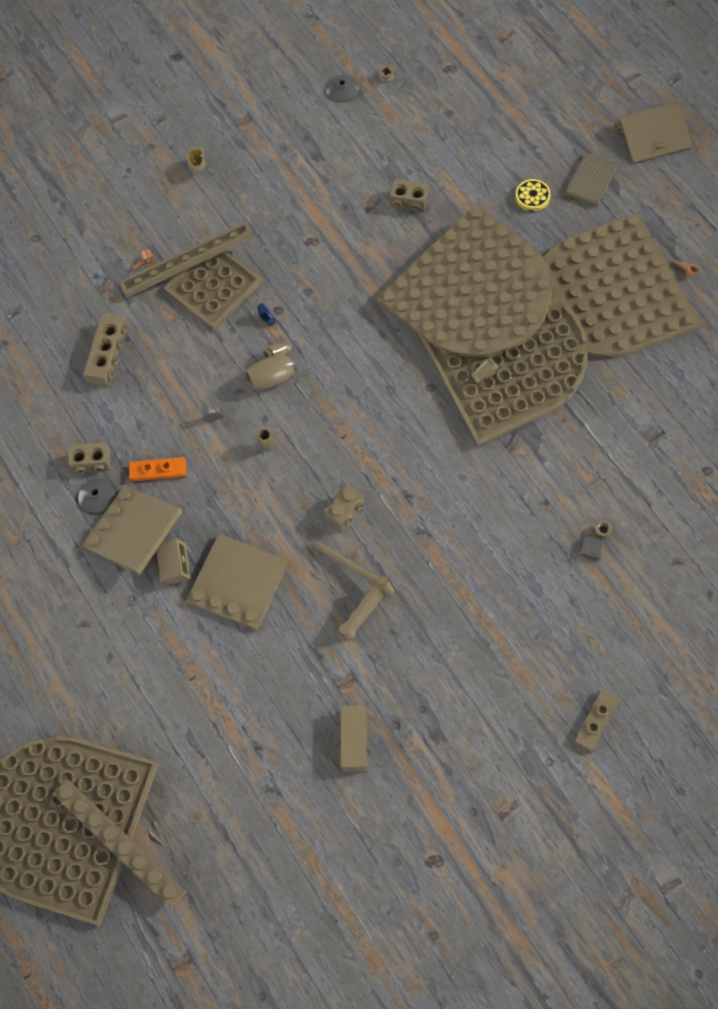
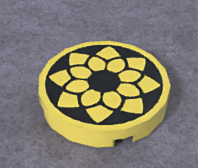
[516,179,550,211]

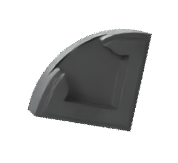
[202,407,224,423]

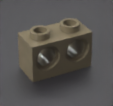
[390,179,429,211]
[68,442,110,474]

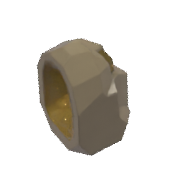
[187,147,206,173]

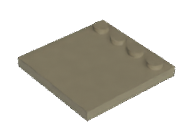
[164,251,263,331]
[82,485,183,575]
[186,534,289,631]

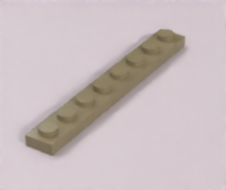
[120,221,254,298]
[53,779,186,909]

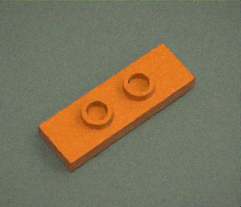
[129,457,186,481]

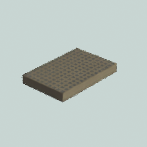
[565,152,618,206]

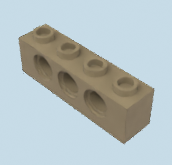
[83,313,127,387]

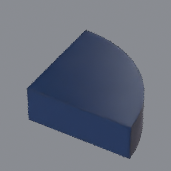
[257,303,276,327]

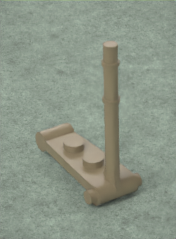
[315,542,394,640]

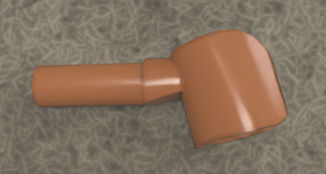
[132,249,154,271]
[673,260,698,277]

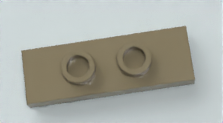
[574,688,621,753]

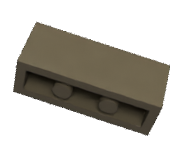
[337,705,367,772]

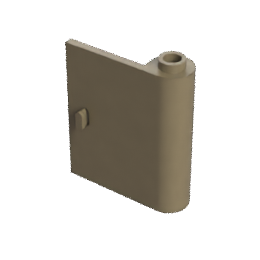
[614,101,693,164]

